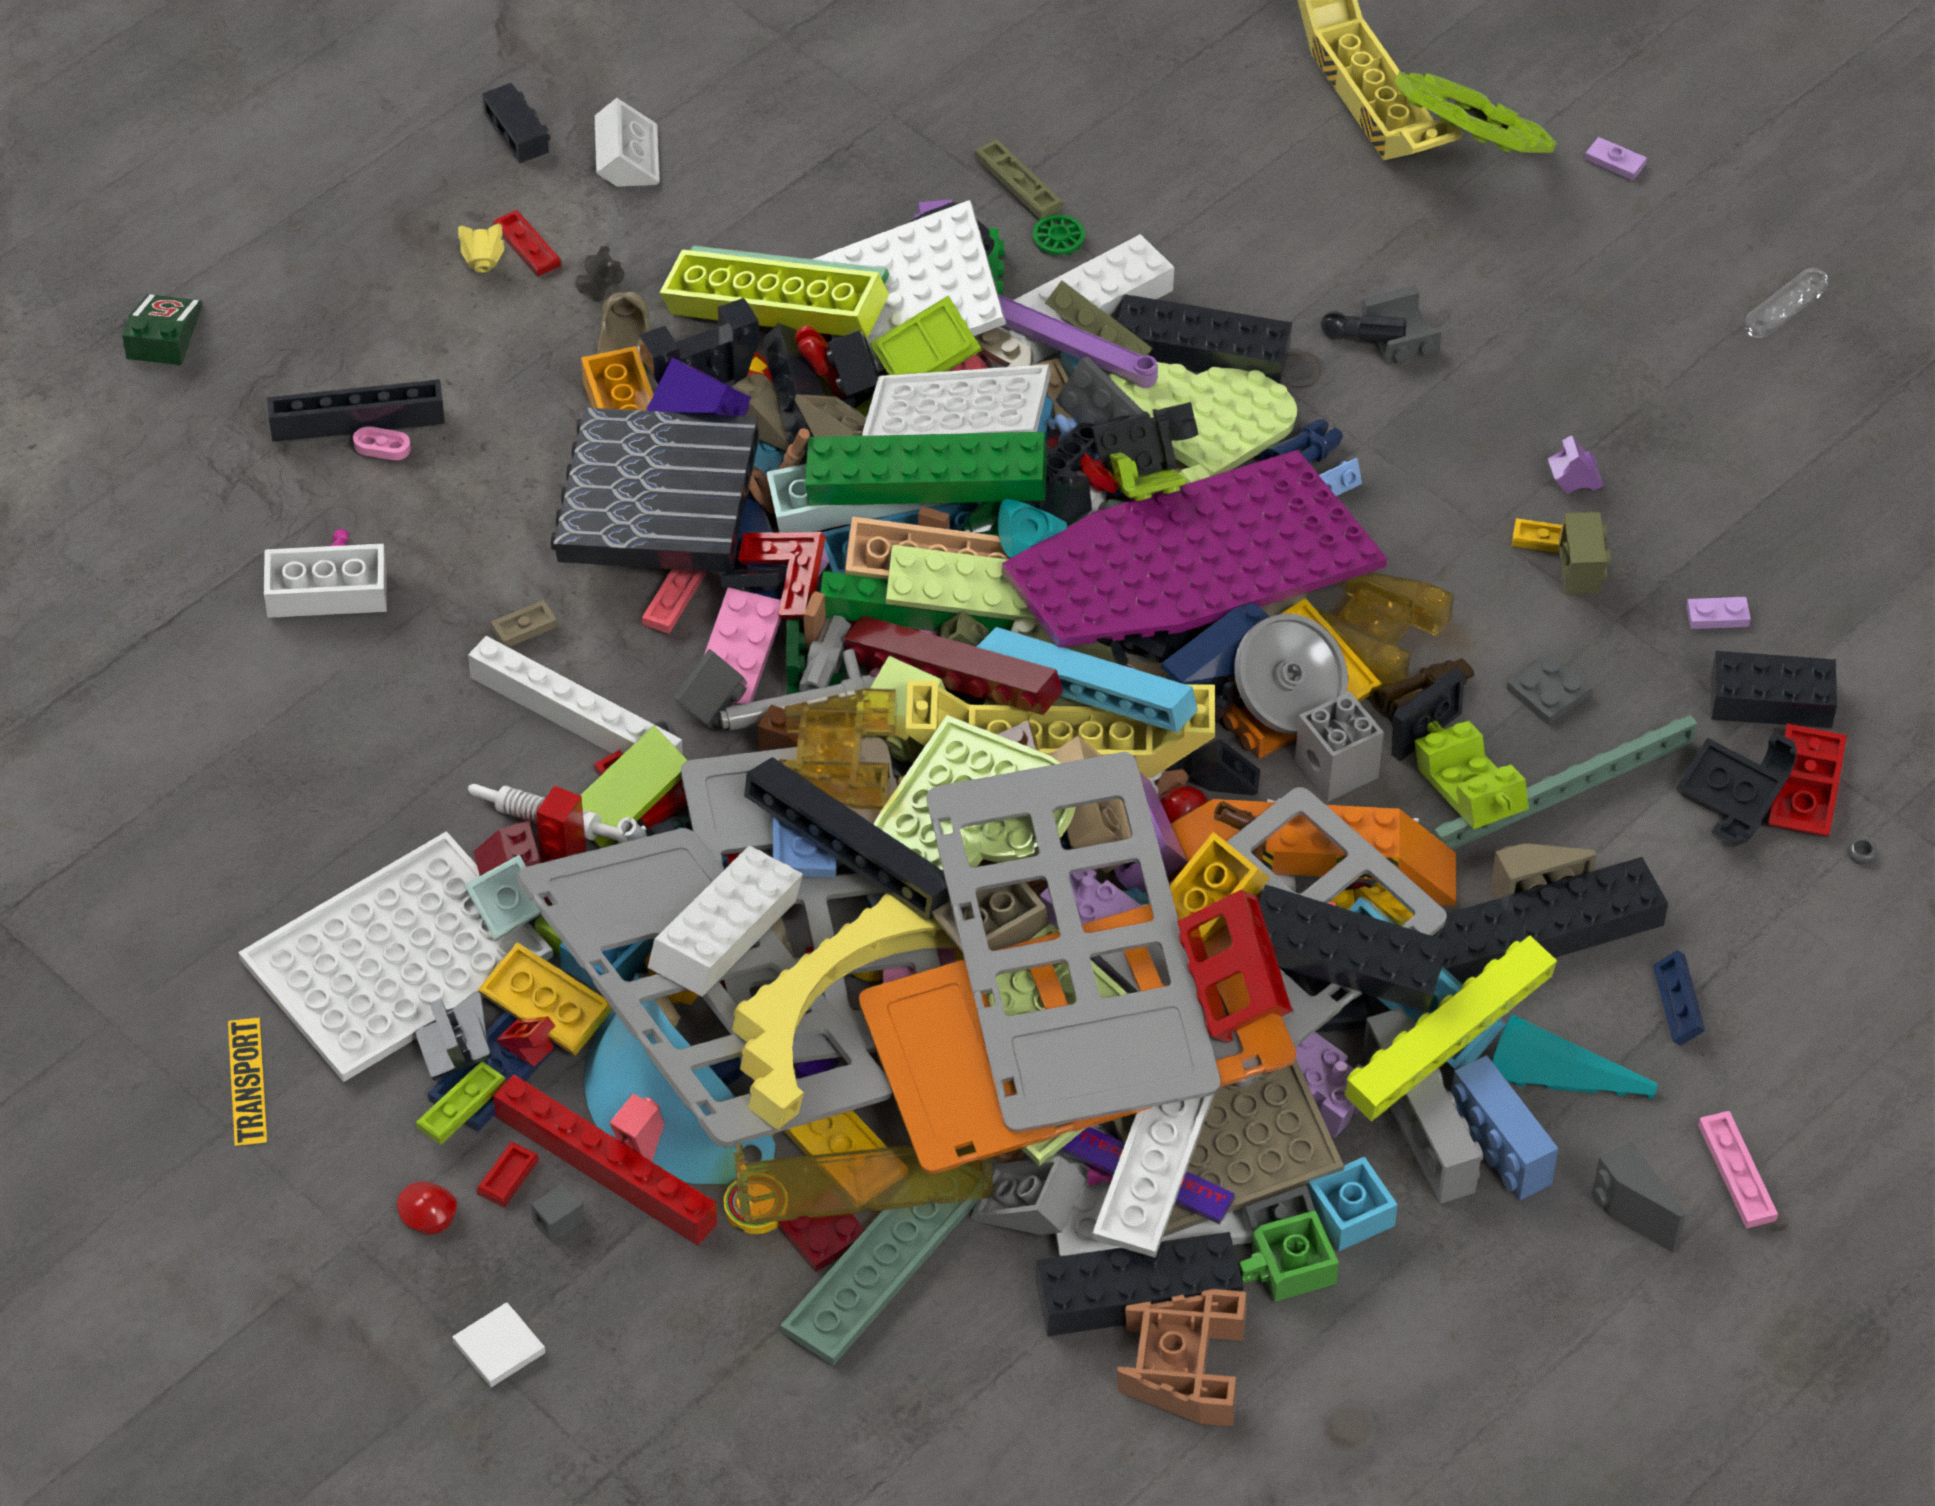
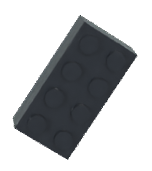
[1711,651,1837,728]

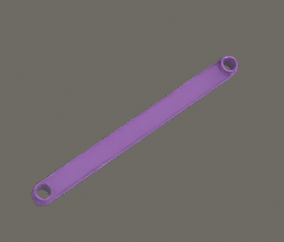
[998,294,1158,388]

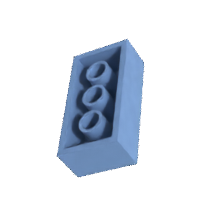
[1451,1056,1559,1200]

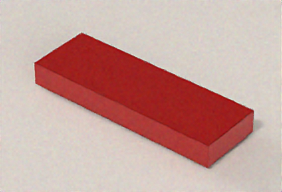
[493,210,561,277]

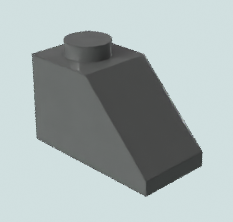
[1245,1184,1315,1233]

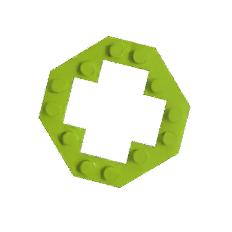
[1394,72,1557,153]

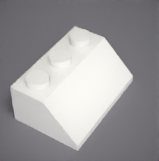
[595,98,660,187]

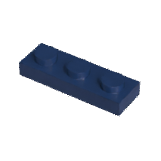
[1653,950,1705,1046]

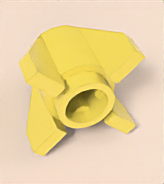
[458,224,504,273]

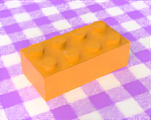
[581,346,654,411]

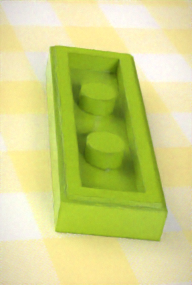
[416,1061,506,1145]

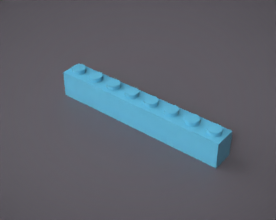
[977,627,1198,733]

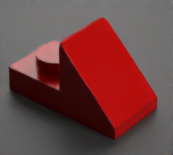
[496,1016,555,1067]

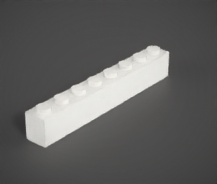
[468,636,683,755]

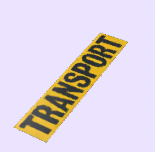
[228,1018,267,1146]

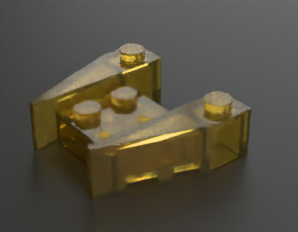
[1317,572,1455,684]
[779,688,897,810]

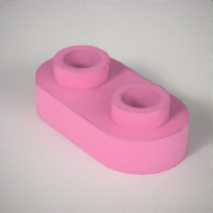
[353,427,411,461]

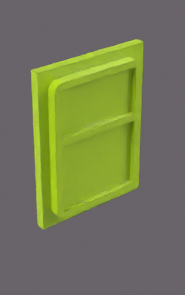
[870,295,982,375]

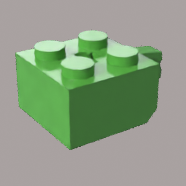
[1239,1210,1339,1302]

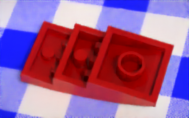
[1768,724,1847,837]

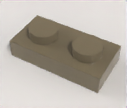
[491,600,558,647]

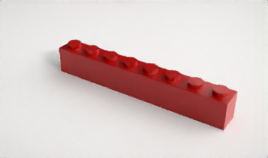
[493,1075,718,1246]

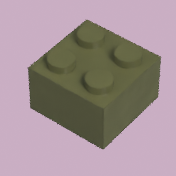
[1558,512,1611,595]

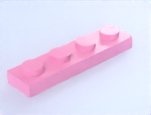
[1698,1111,1778,1229]

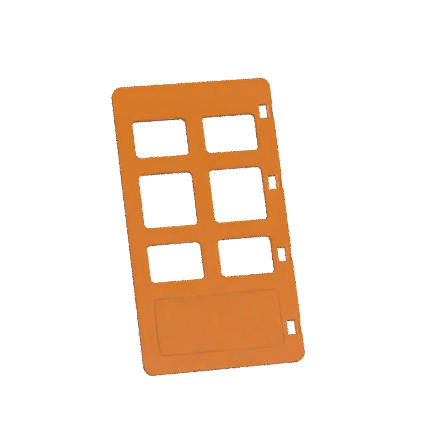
[859,904,1296,1174]

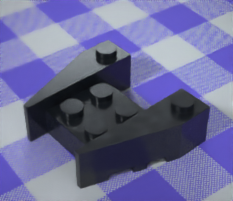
[639,298,759,386]

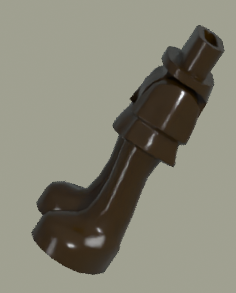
[1370,658,1475,726]

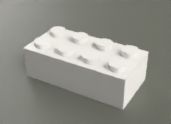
[264,544,387,618]

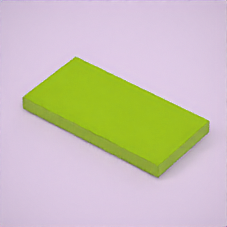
[580,725,688,848]

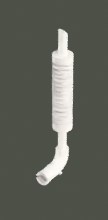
[468,784,647,844]

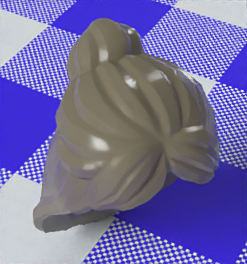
[597,292,650,364]

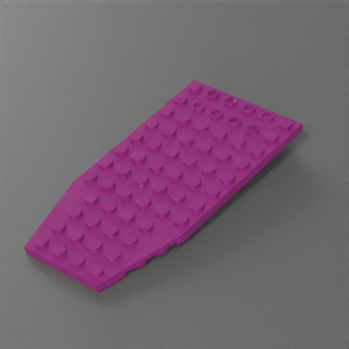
[1001,450,1388,648]

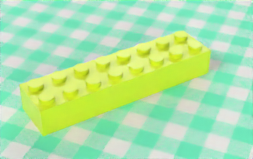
[660,250,889,339]

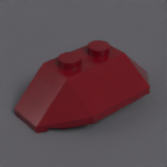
[473,821,553,907]

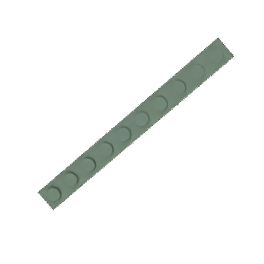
[1434,715,1697,850]

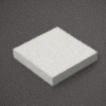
[452,1302,545,1388]

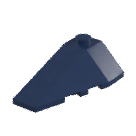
[1160,603,1270,685]

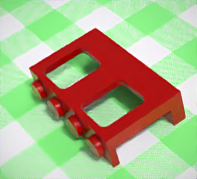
[1177,890,1293,1043]

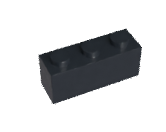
[482,82,551,164]

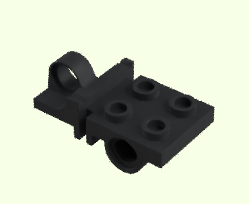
[1092,402,1198,476]

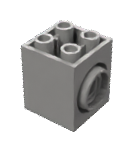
[1295,692,1384,802]

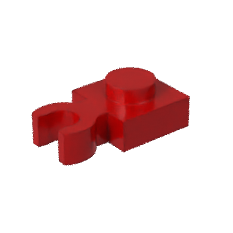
[1079,453,1120,494]

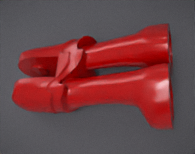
[795,326,847,401]

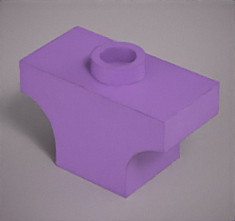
[1548,436,1604,494]

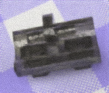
[575,246,625,302]

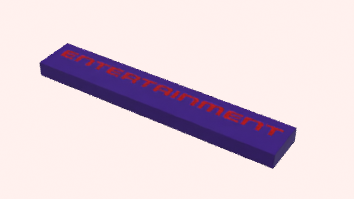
[1059,1127,1235,1225]

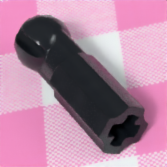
[1321,311,1407,342]

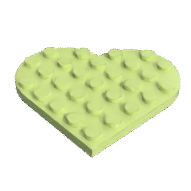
[1108,362,1297,477]
[874,715,1075,870]

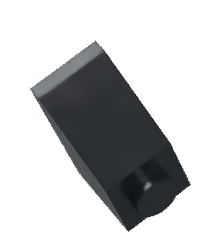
[1038,471,1092,523]
[1190,739,1260,796]

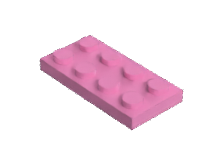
[704,587,782,706]

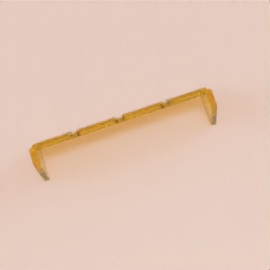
[733,1144,994,1224]

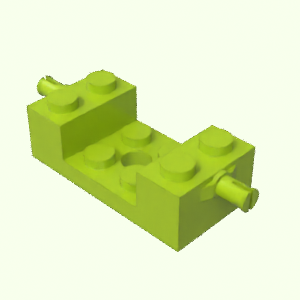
[1415,721,1529,830]

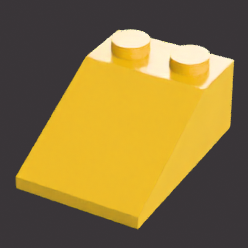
[1169,832,1271,942]

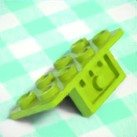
[1110,452,1187,501]

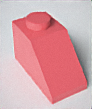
[609,1093,665,1161]

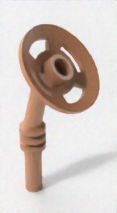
[749,428,810,515]

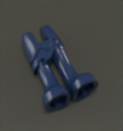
[1260,419,1343,464]

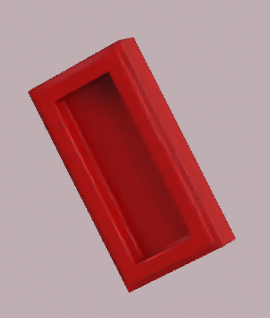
[477,1142,539,1208]

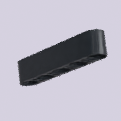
[1019,422,1097,509]

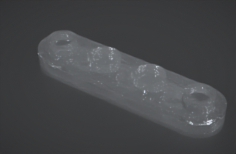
[1744,268,1828,338]

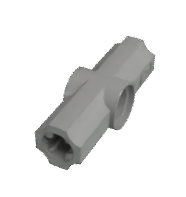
[799,615,851,692]

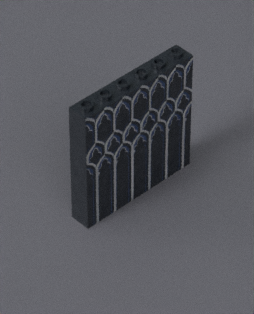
[551,408,760,572]

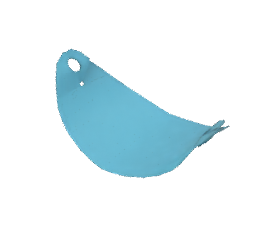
[584,973,775,1184]

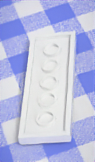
[1092,1095,1214,1257]

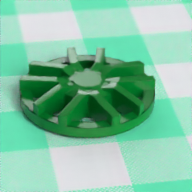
[1033,214,1085,257]

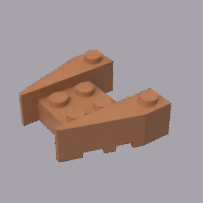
[1117,1289,1247,1427]

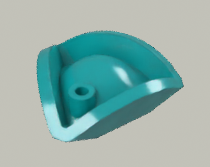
[998,498,1067,558]

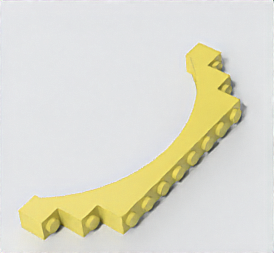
[732,893,958,1130]

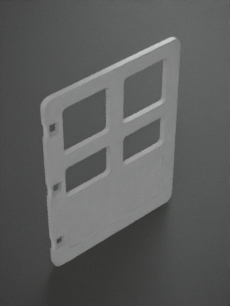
[1098,787,1446,1087]

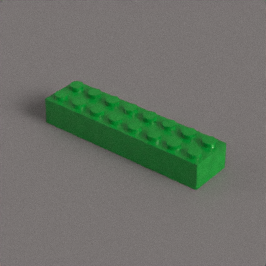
[805,432,1047,506]

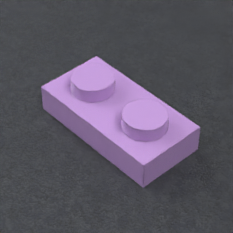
[1686,597,1751,629]

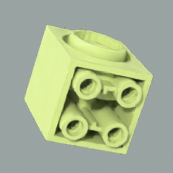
[854,656,945,763]

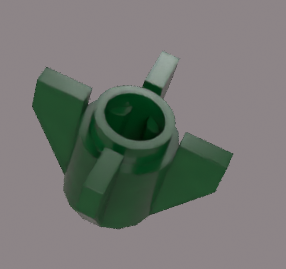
[961,502,1001,536]

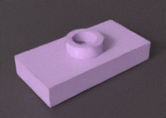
[1585,137,1647,181]

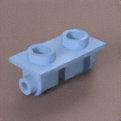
[1319,458,1362,496]

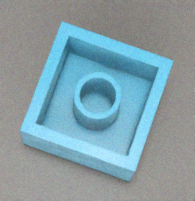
[1308,1156,1398,1252]

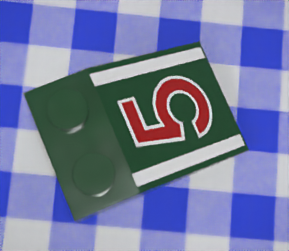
[122,294,203,365]

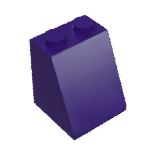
[646,358,752,416]

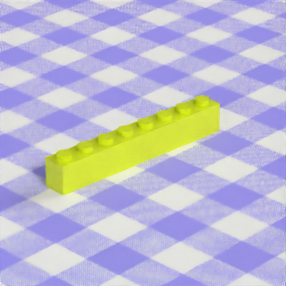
[1344,936,1557,1122]

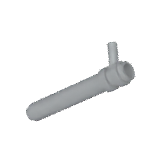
[719,649,876,731]

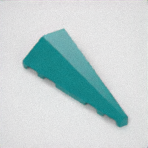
[1492,1014,1658,1099]

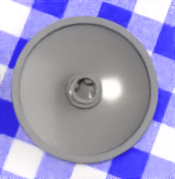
[1235,614,1348,734]

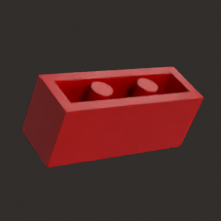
[536,785,586,863]

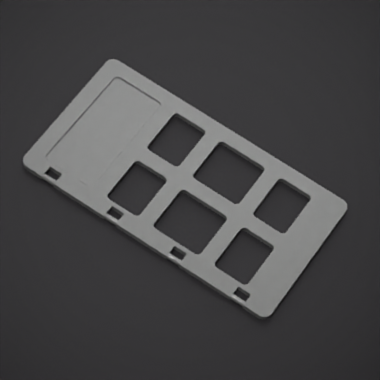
[681,738,941,1063]
[927,752,1221,1133]
[517,828,892,1147]

